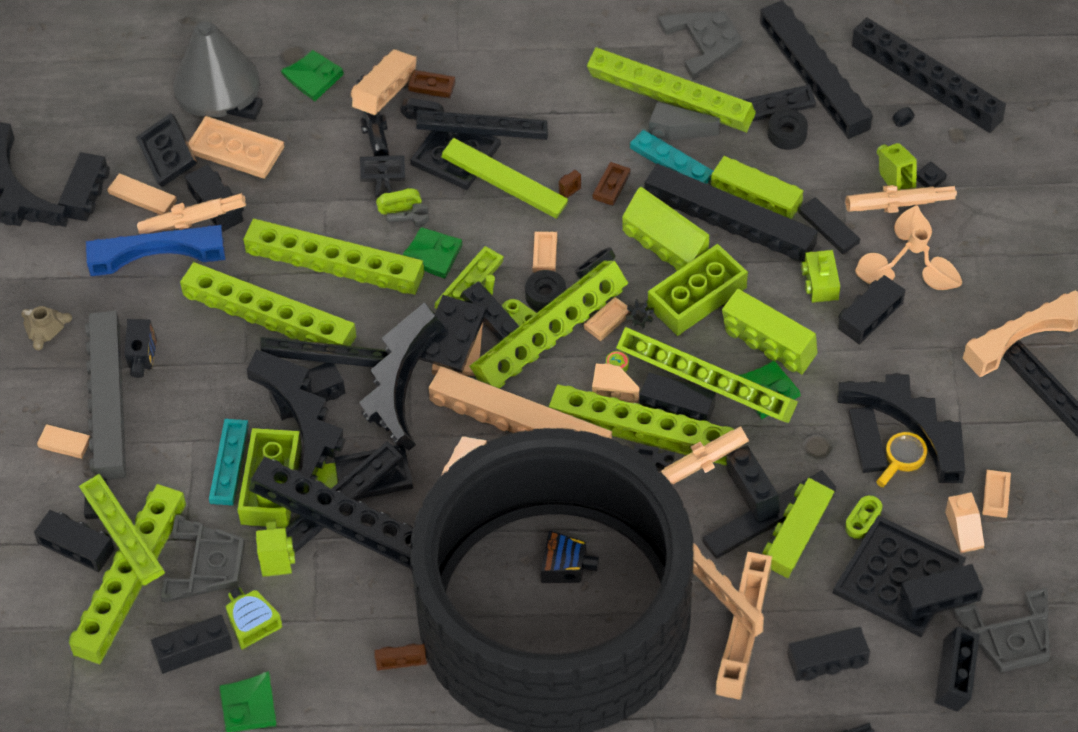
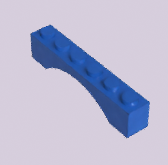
[86,225,226,276]

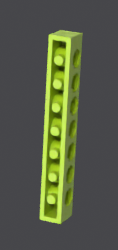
[587,47,756,133]
[243,219,424,295]
[469,261,628,389]
[180,262,357,346]
[616,327,798,423]
[549,384,734,466]
[69,484,186,664]

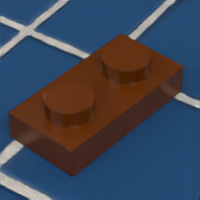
[408,70,456,98]
[593,162,631,206]
[374,643,427,670]

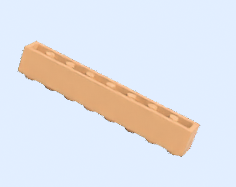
[428,367,612,439]

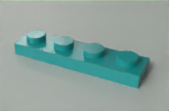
[630,130,713,184]
[209,419,249,506]

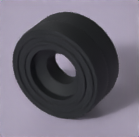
[768,109,808,150]
[525,270,566,312]

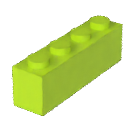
[711,156,803,219]
[762,478,835,578]

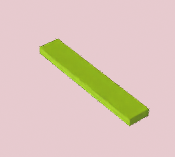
[442,138,568,219]
[79,474,165,586]

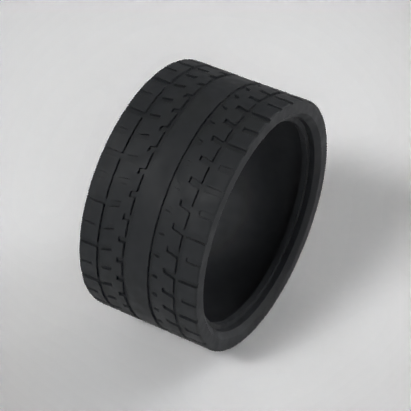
[410,428,694,732]

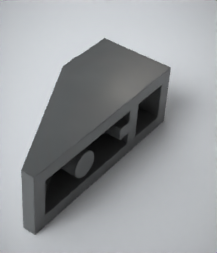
[649,102,720,141]

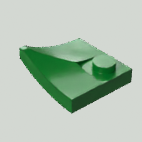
[281,50,344,101]
[403,227,463,279]
[738,360,801,420]
[219,672,276,732]

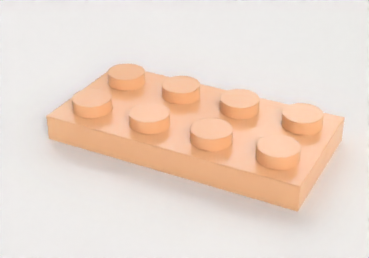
[188,116,284,179]

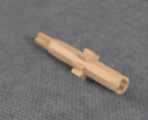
[845,185,957,213]
[137,193,246,234]
[659,426,749,484]

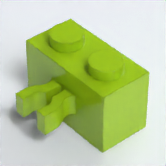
[801,250,840,303]
[256,522,296,577]

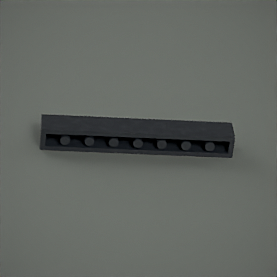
[760,0,873,139]
[644,164,818,262]

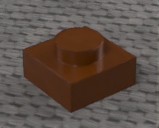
[559,170,581,198]

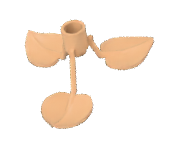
[855,205,962,290]

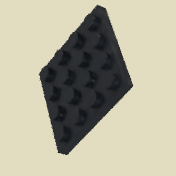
[832,515,966,637]

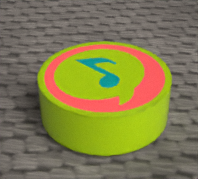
[606,351,629,372]

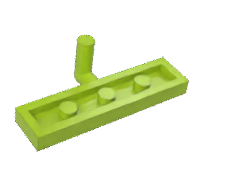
[434,246,504,309]

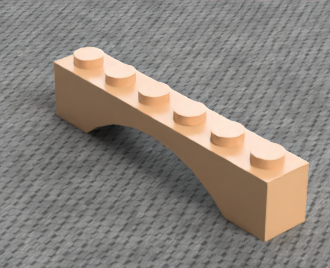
[963,290,1078,377]
[716,552,772,700]

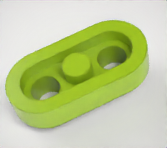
[376,188,422,215]
[502,299,536,326]
[845,496,882,539]

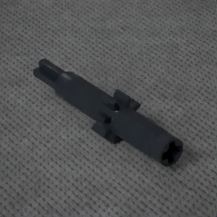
[357,75,389,156]

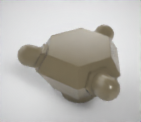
[21,306,72,351]

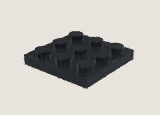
[410,131,501,190]

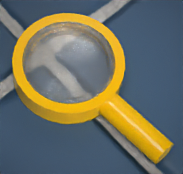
[876,432,927,487]

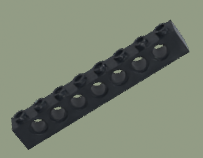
[852,17,1006,133]
[249,457,413,570]

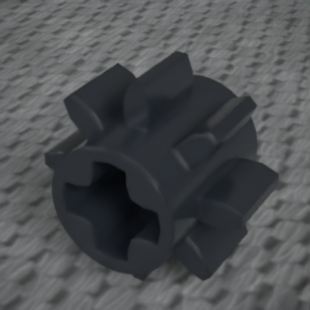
[626,299,654,328]

